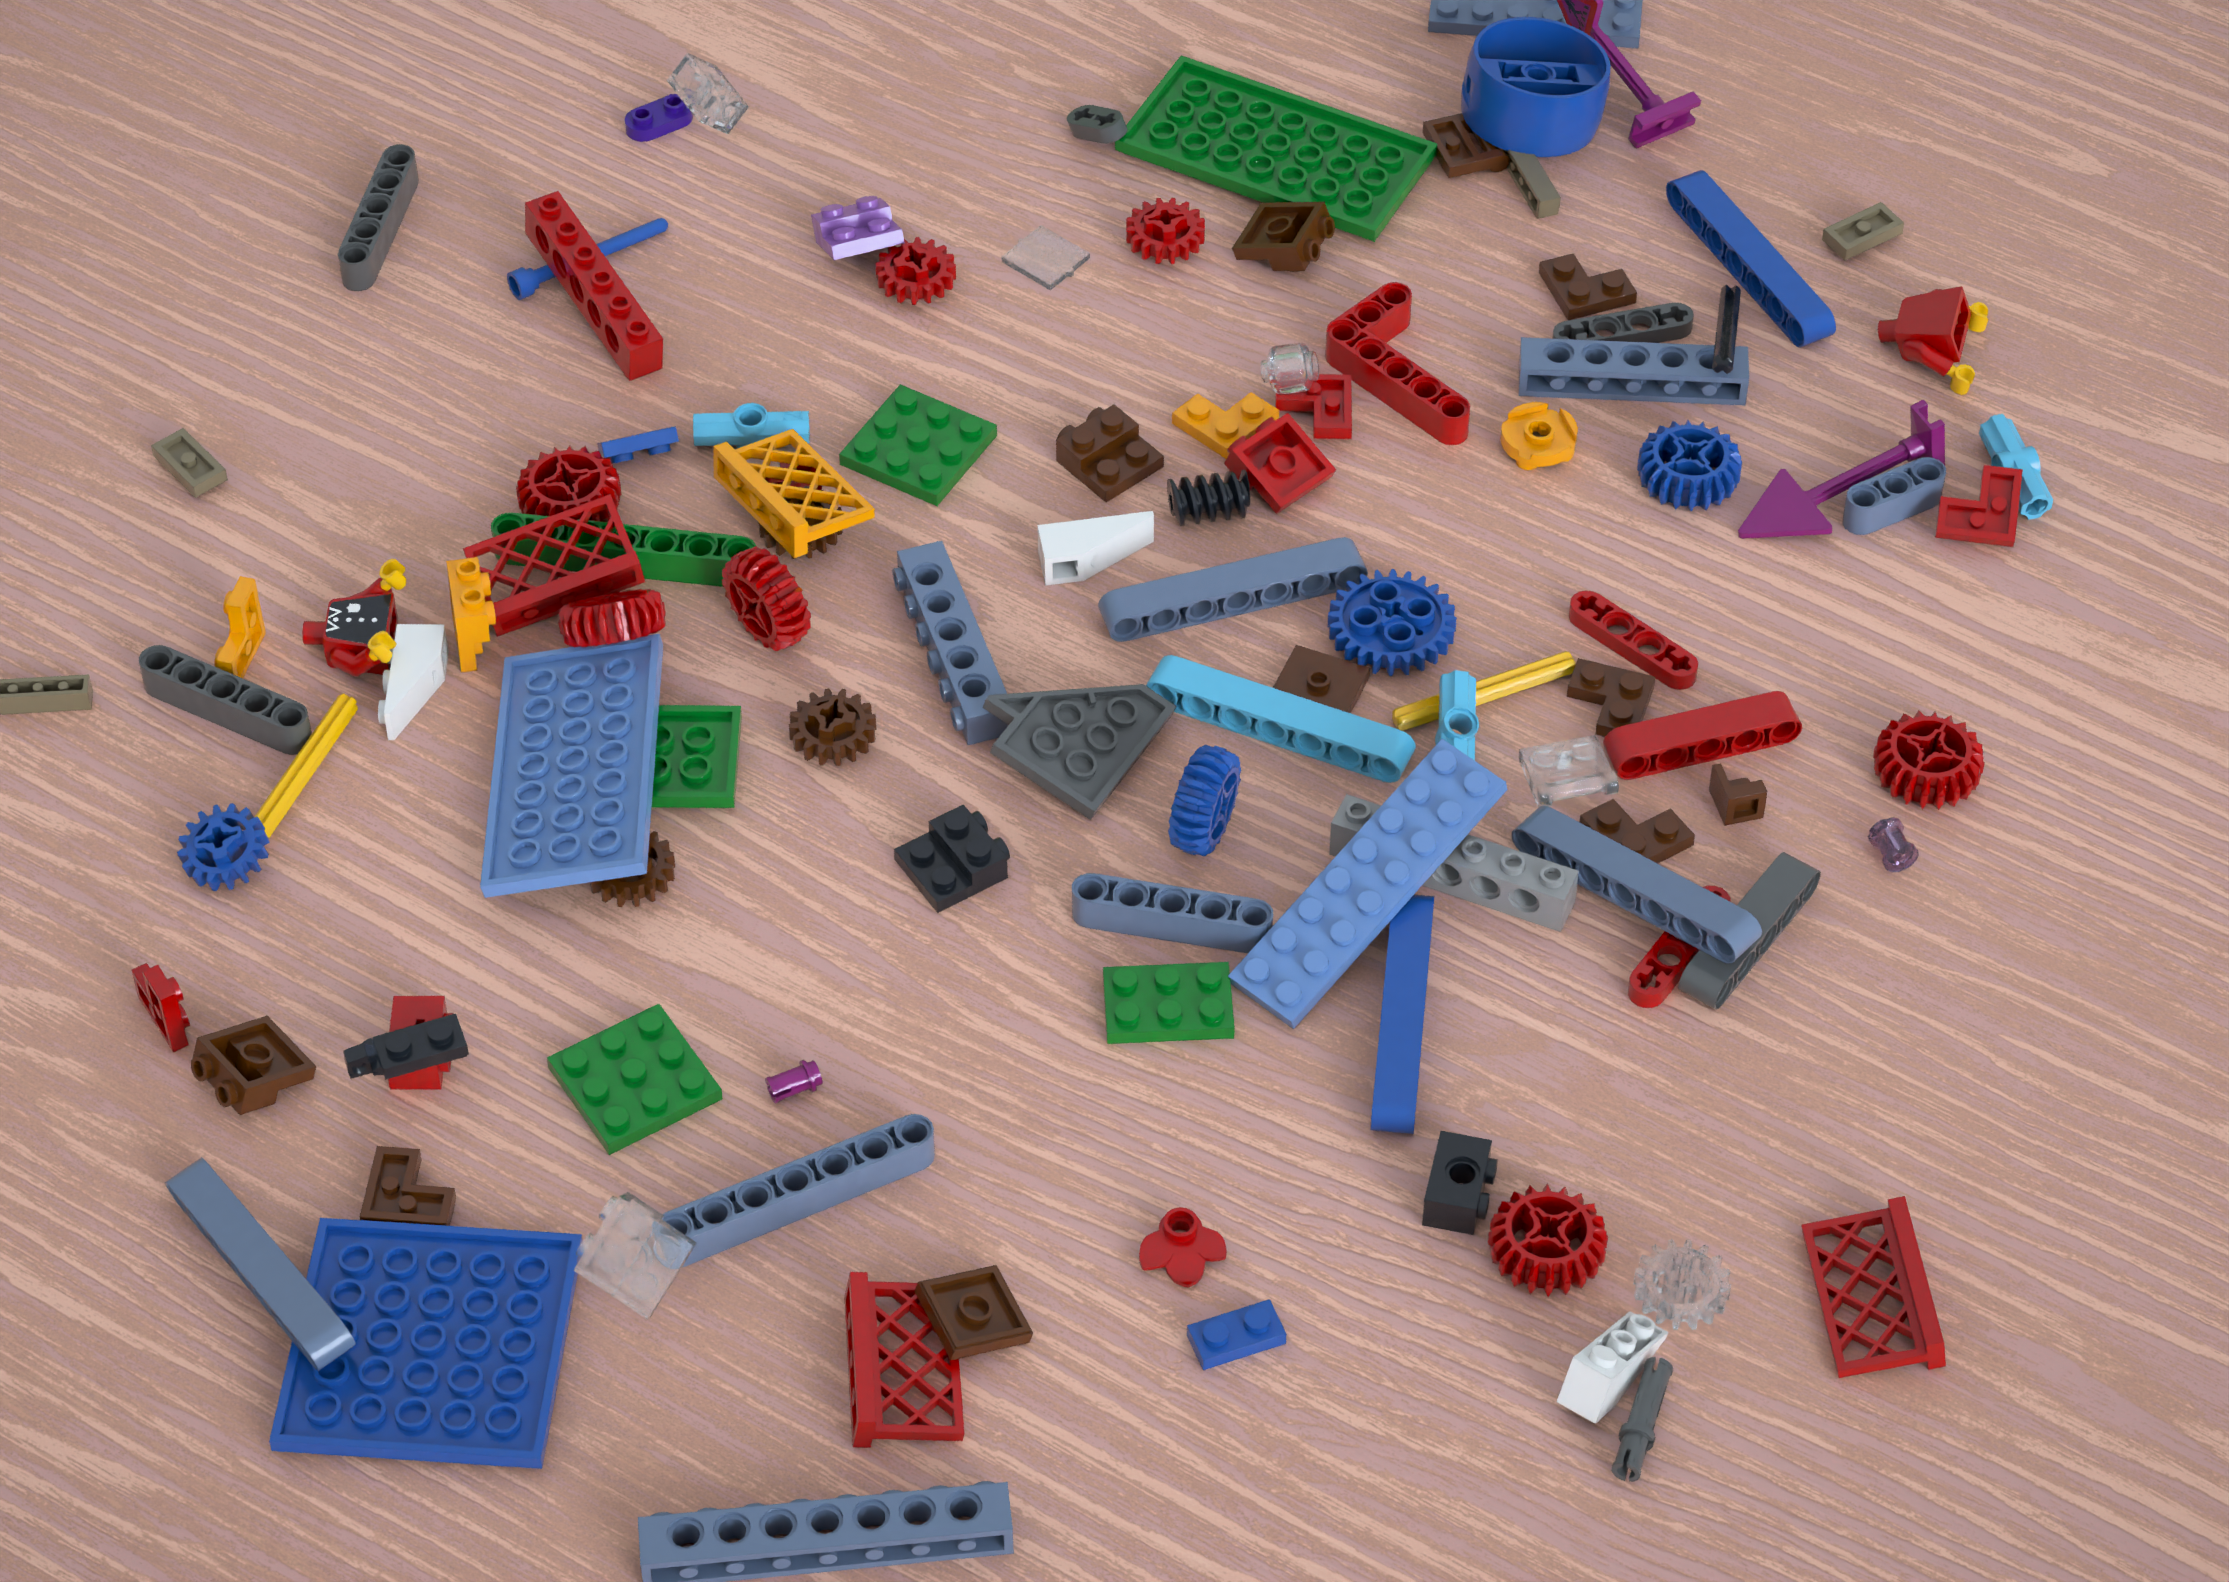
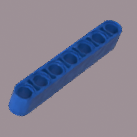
[1666,170,1836,348]
[1371,895,1434,1134]

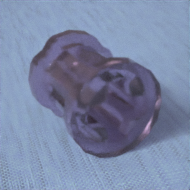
[1868,817,1919,872]

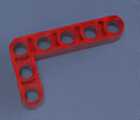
[1325,282,1471,445]

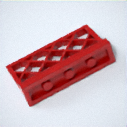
[463,494,645,637]
[1801,1196,1946,1378]
[844,1272,965,1448]

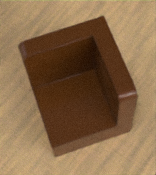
[1709,763,1768,826]

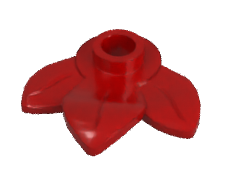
[1139,1207,1227,1288]

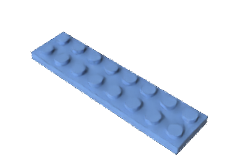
[1228,739,1508,1029]

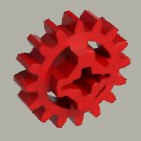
[1126,198,1205,264]
[876,237,956,305]

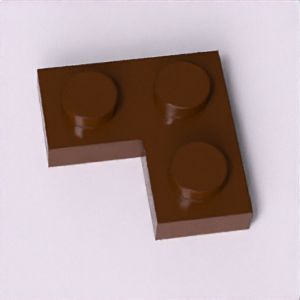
[1539,253,1637,320]
[1567,658,1655,737]
[1579,799,1695,864]
[360,1146,456,1226]

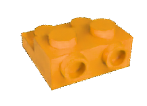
[446,557,496,673]

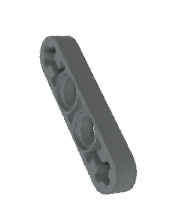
[1552,303,1694,343]

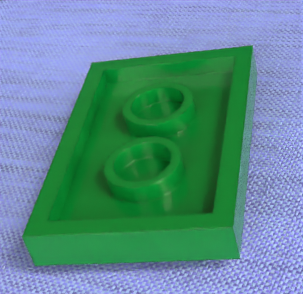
[1103,962,1235,1044]

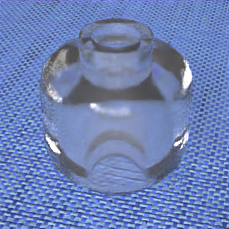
[1261,342,1319,394]

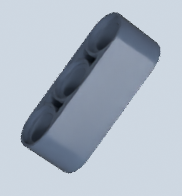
[1843,457,1946,535]

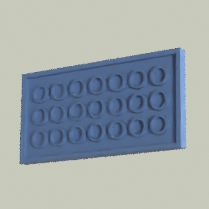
[480,634,663,898]

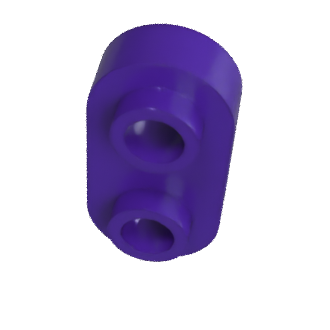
[625,94,693,142]

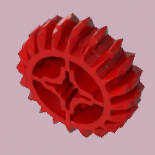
[516,445,622,522]
[722,546,811,651]
[558,589,666,648]
[1873,710,1985,810]
[1488,1183,1608,1297]

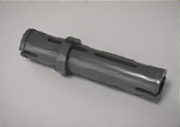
[1611,1357,1673,1482]

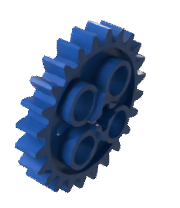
[1327,569,1457,676]

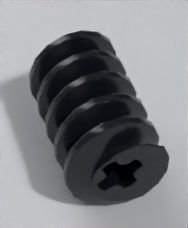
[1167,469,1250,526]

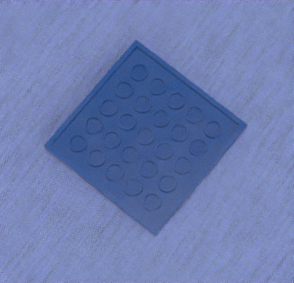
[269,1218,583,1469]

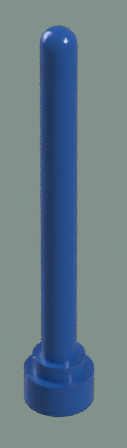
[507,218,668,300]

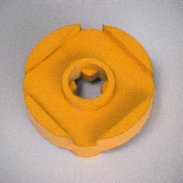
[1500,402,1578,470]

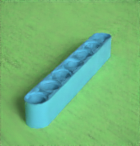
[1146,655,1416,783]

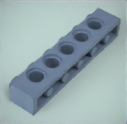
[1518,337,1749,406]
[892,541,1008,745]

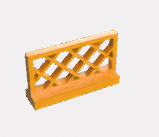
[713,429,875,558]

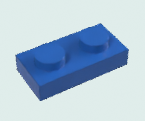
[597,426,679,464]
[1187,1299,1287,1370]

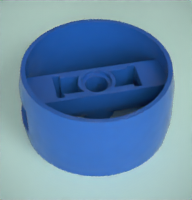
[1461,17,1611,157]

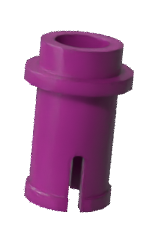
[765,1060,823,1104]

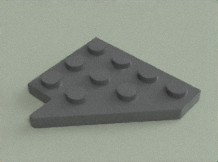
[982,684,1177,820]

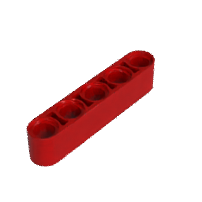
[1603,691,1803,780]

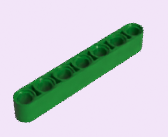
[491,513,756,587]

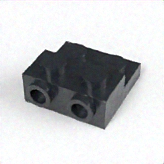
[894,804,1010,913]

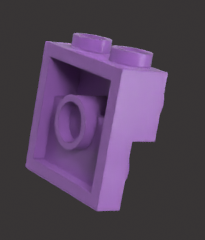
[811,196,905,260]

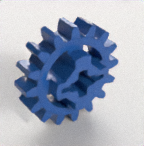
[177,803,270,891]

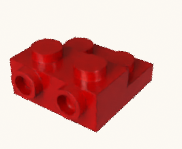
[1224,413,1336,514]

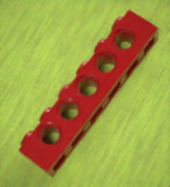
[525,191,663,381]

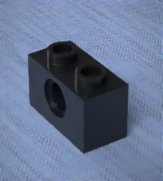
[1422,1131,1498,1235]

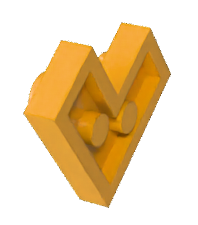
[1172,392,1279,459]
[214,576,266,678]

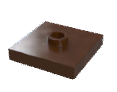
[1273,645,1370,713]
[914,1265,1033,1360]

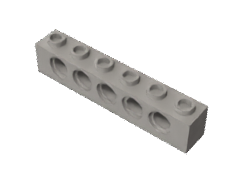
[1329,794,1579,932]

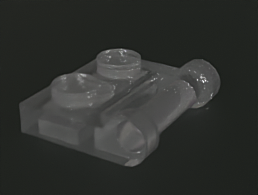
[1518,734,1619,808]

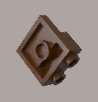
[1232,202,1335,272]
[1056,404,1164,502]
[191,1015,316,1115]

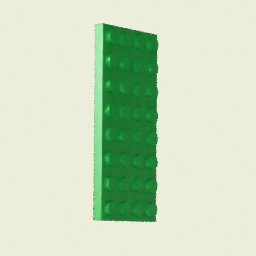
[1115,55,1437,242]

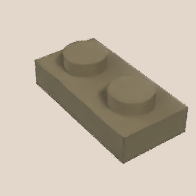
[1822,202,1904,261]
[151,428,228,498]

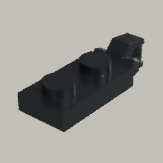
[343,1013,469,1080]

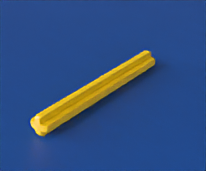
[1392,651,1576,731]
[254,694,358,838]

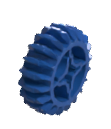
[1637,420,1742,512]
[1168,745,1241,856]

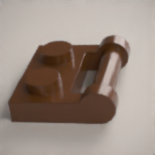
[1422,113,1509,178]

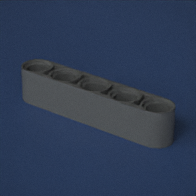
[338,144,419,291]
[139,645,312,755]
[1678,852,1821,1010]

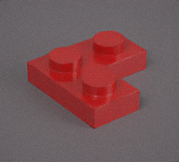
[1275,373,1352,439]
[1935,465,2023,547]
[131,963,190,1052]

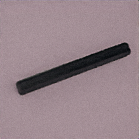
[1712,285,1741,374]

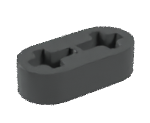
[1067,105,1128,144]

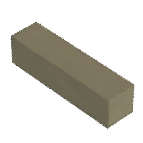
[1504,150,1561,219]
[0,674,93,715]

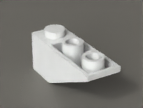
[1037,511,1154,586]
[378,624,449,740]
[1556,1311,1668,1424]

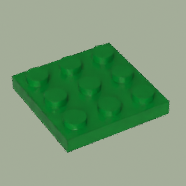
[839,384,997,506]
[652,705,742,808]
[547,1004,723,1155]

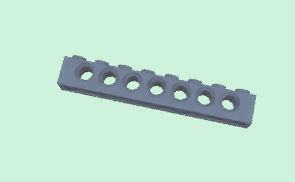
[638,1481,1014,1582]

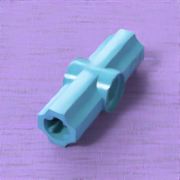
[693,403,810,448]
[1979,414,2053,520]
[1435,670,1479,760]

